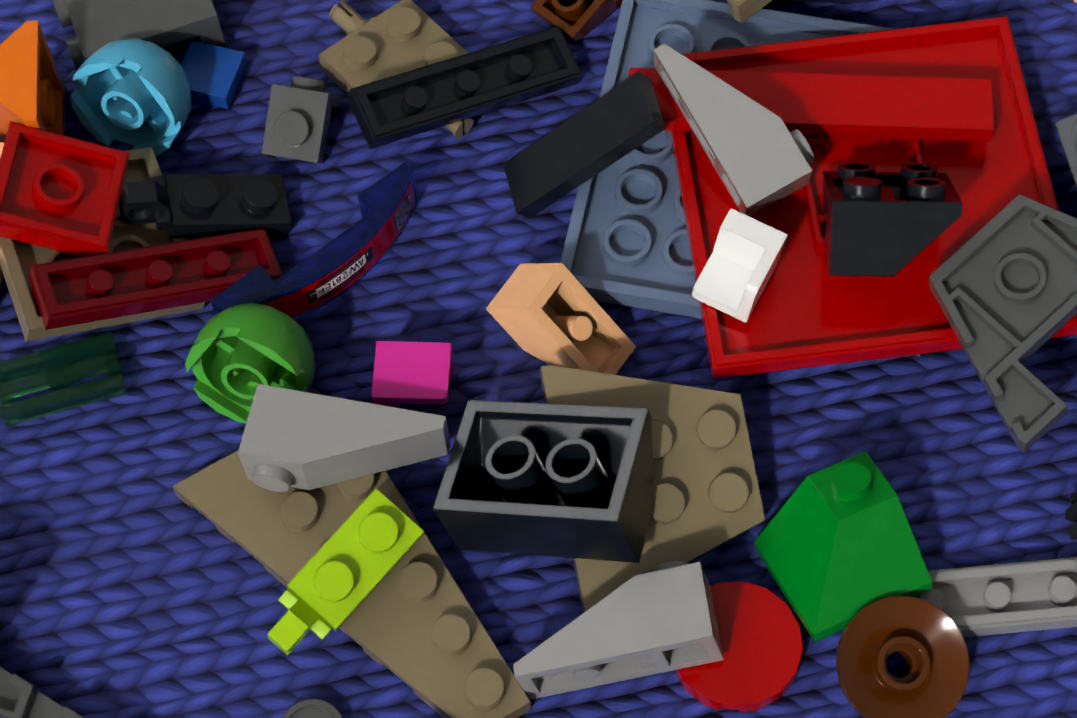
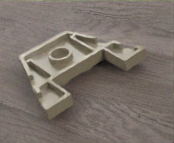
[540,365,765,613]

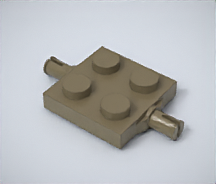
[319,0,474,138]

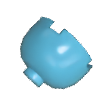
[70,38,191,156]

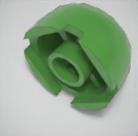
[185,303,316,424]

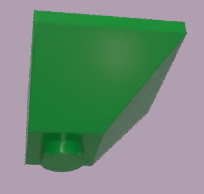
[754,451,933,642]

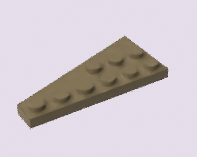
[172,396,531,718]

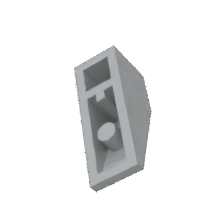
[653,43,815,217]
[238,384,451,492]
[513,561,724,700]

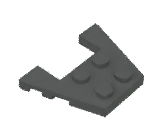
[929,194,1077,453]

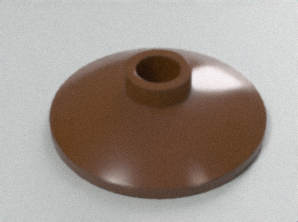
[836,596,970,718]

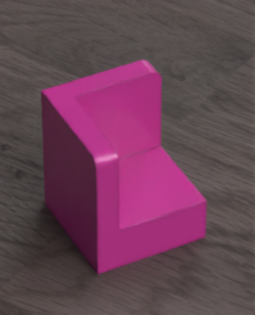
[371,341,455,409]

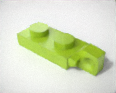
[267,488,424,656]

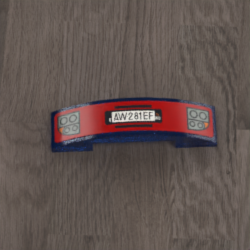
[211,162,417,320]

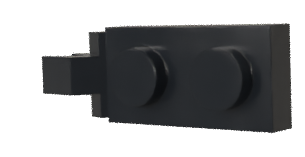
[119,174,292,238]

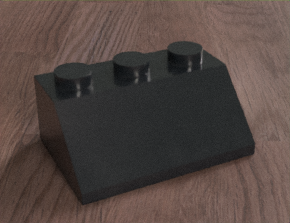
[433,400,654,563]

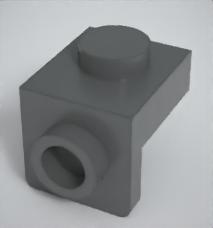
[261,76,341,164]

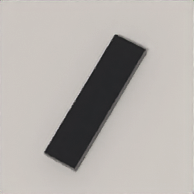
[347,26,583,149]

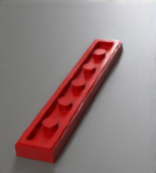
[629,68,994,141]

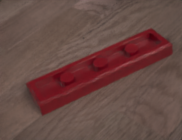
[28,228,284,330]

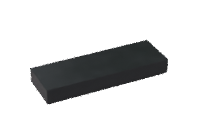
[503,72,666,219]

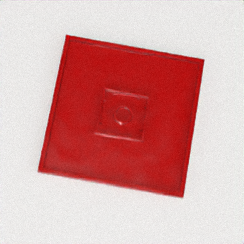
[670,16,1077,379]

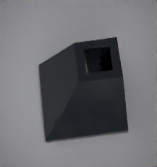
[823,162,962,276]

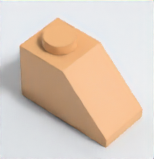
[486,263,636,375]

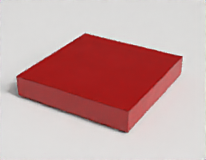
[0,121,130,257]

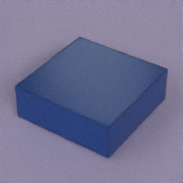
[181,40,248,110]

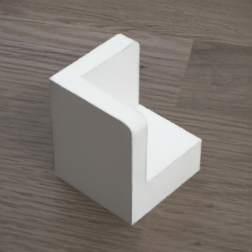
[692,208,788,323]

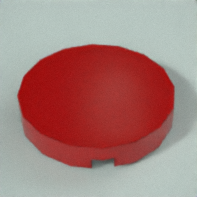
[674,581,803,713]

